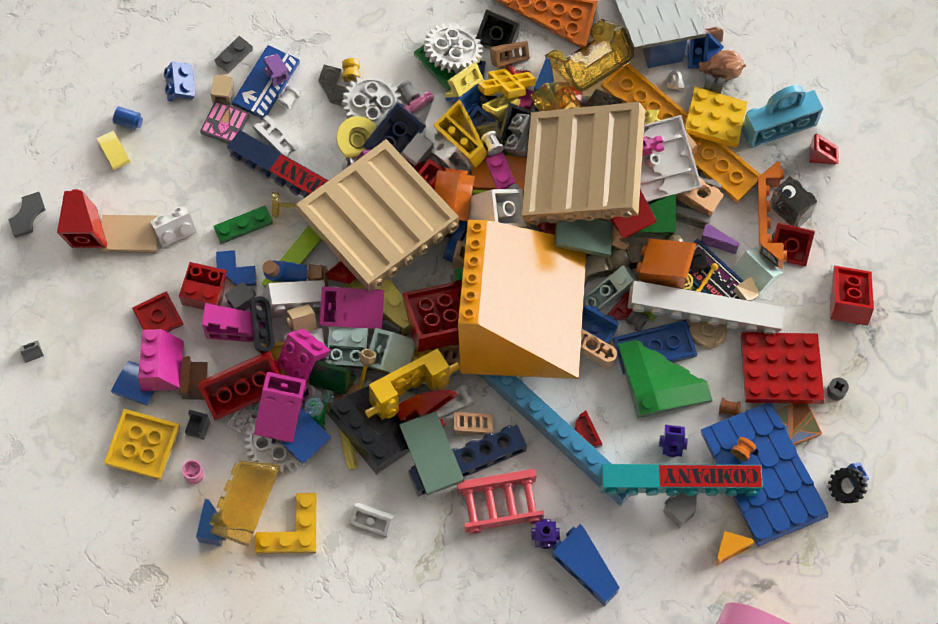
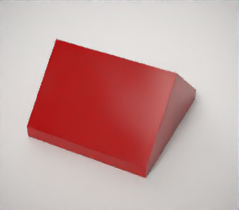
[772,223,815,266]

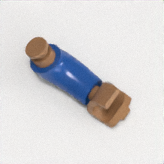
[262,260,329,286]

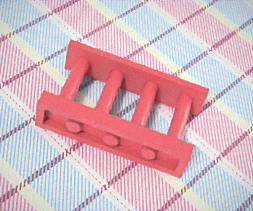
[457,469,544,534]

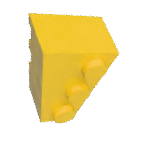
[433,99,488,168]

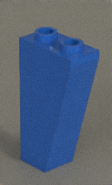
[552,524,620,607]

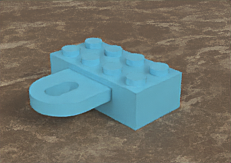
[741,85,824,148]

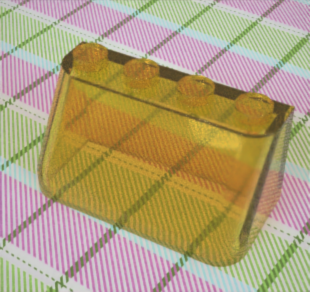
[210,461,280,547]

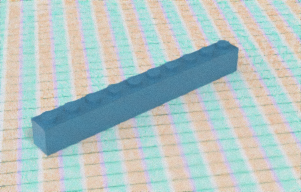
[479,375,630,506]

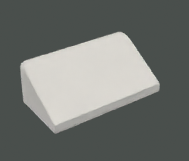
[349,503,395,537]

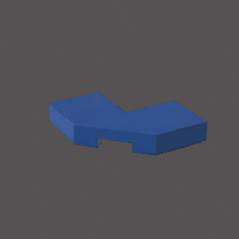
[216,250,257,286]

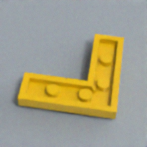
[255,493,317,554]

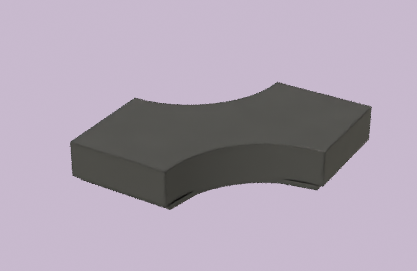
[8,192,46,238]

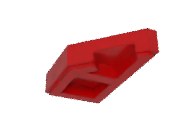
[607,292,633,320]

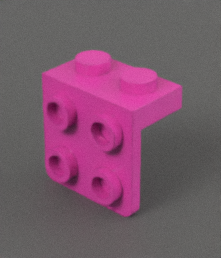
[277,328,330,384]

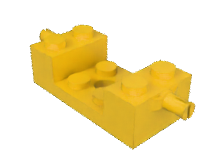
[365,348,460,420]

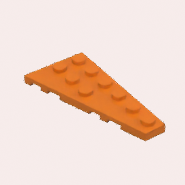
[495,0,598,50]

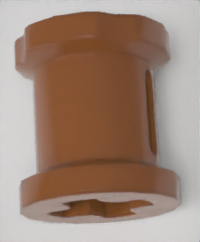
[718,398,741,416]

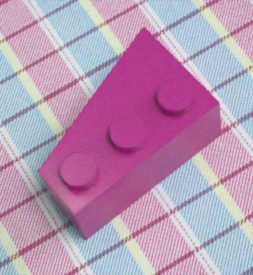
[202,303,264,343]

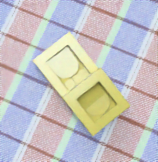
[97,131,130,170]

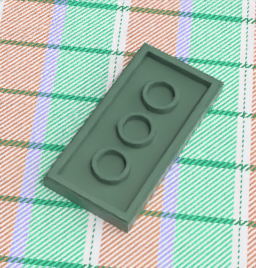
[399,411,465,496]

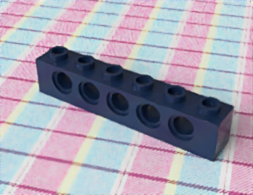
[408,425,527,497]

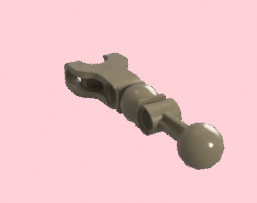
[584,234,685,288]

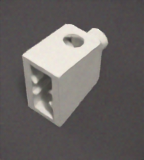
[431,138,473,174]

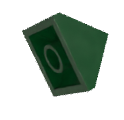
[309,361,357,394]

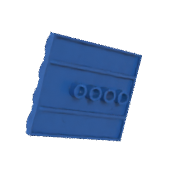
[701,403,829,547]

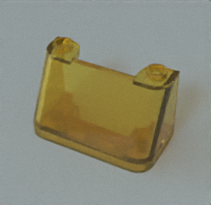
[544,19,634,92]

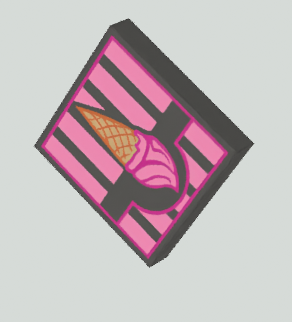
[200,100,249,144]

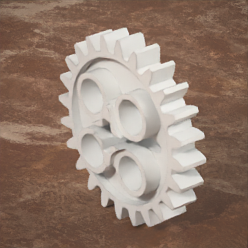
[424,23,483,74]
[342,73,402,126]
[244,418,298,474]

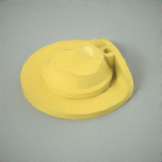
[336,116,377,159]

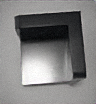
[185,410,210,440]

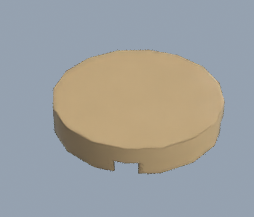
[689,321,727,349]

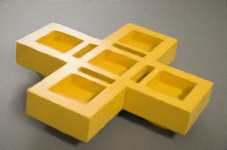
[478,69,536,99]

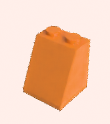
[636,238,696,289]

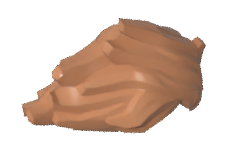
[699,50,746,81]

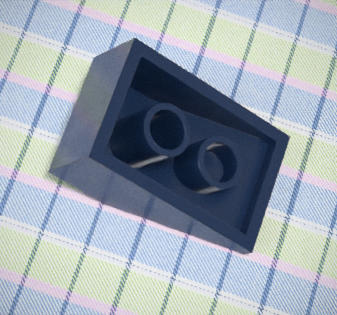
[362,101,426,154]

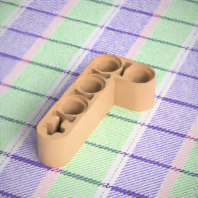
[580,329,617,368]

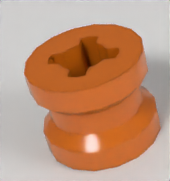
[731,437,756,462]

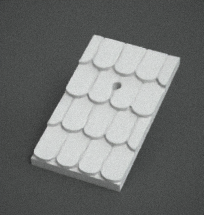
[640,115,702,203]

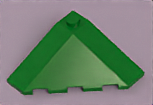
[617,339,712,419]

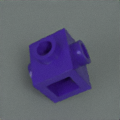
[659,425,688,457]
[531,519,560,549]

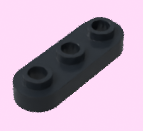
[249,296,275,354]

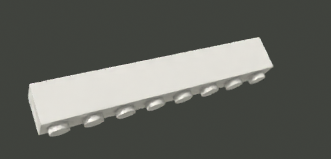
[628,281,784,335]

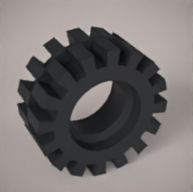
[828,468,868,503]

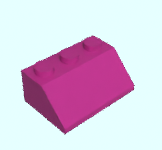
[138,329,184,391]

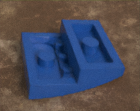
[111,361,157,406]

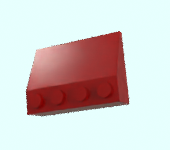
[402,280,462,352]

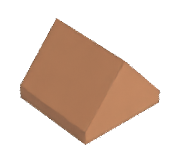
[705,26,724,42]

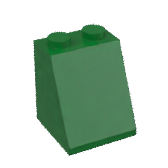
[629,194,676,237]

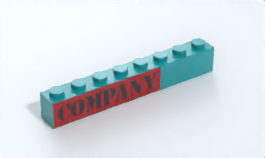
[600,464,763,496]

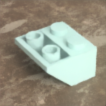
[326,326,369,367]
[368,328,416,374]

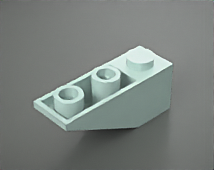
[583,265,640,310]

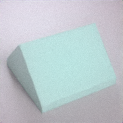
[731,247,783,294]

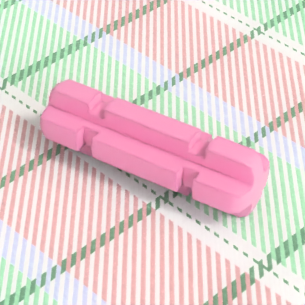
[404,91,434,112]

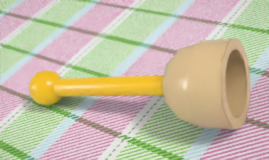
[357,349,376,390]

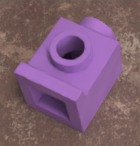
[263,54,290,87]

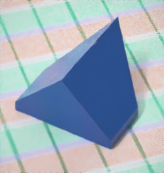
[688,33,724,69]

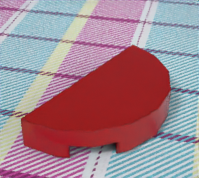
[575,411,603,448]

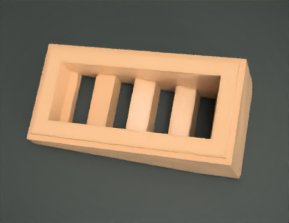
[454,412,493,435]

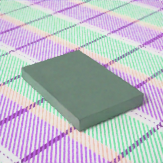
[554,218,612,258]

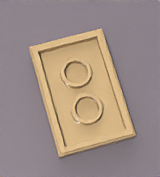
[100,215,158,253]

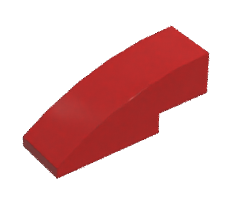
[397,390,458,422]

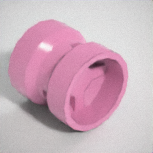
[182,460,204,484]

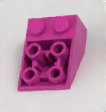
[320,286,384,329]
[254,372,306,443]

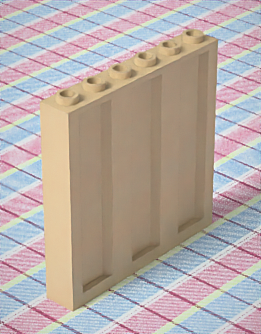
[522,102,645,225]
[296,139,459,292]

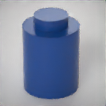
[113,106,143,130]

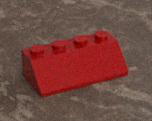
[198,350,282,421]

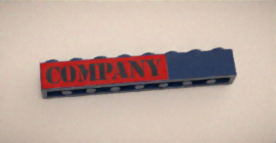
[227,130,329,198]

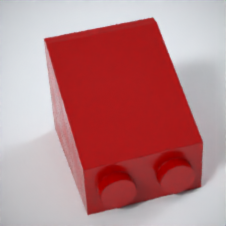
[57,189,108,248]

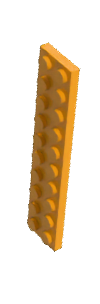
[601,61,761,204]

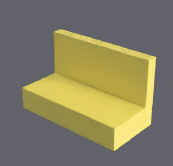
[444,63,483,98]

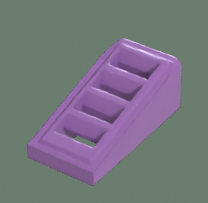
[701,223,740,254]

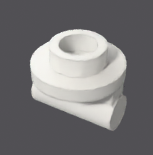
[666,71,685,91]

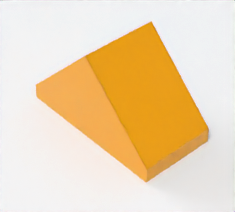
[715,531,754,565]

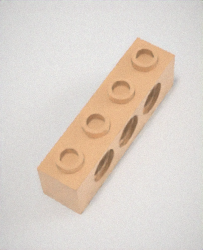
[676,178,724,216]

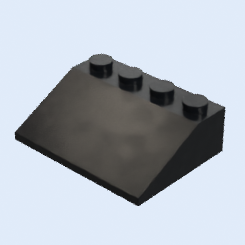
[329,386,409,475]

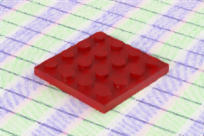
[740,332,825,404]

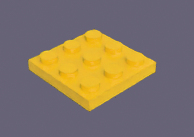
[685,86,747,148]
[104,409,181,480]

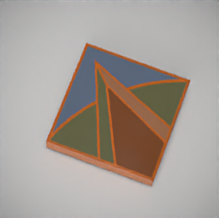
[776,404,822,446]

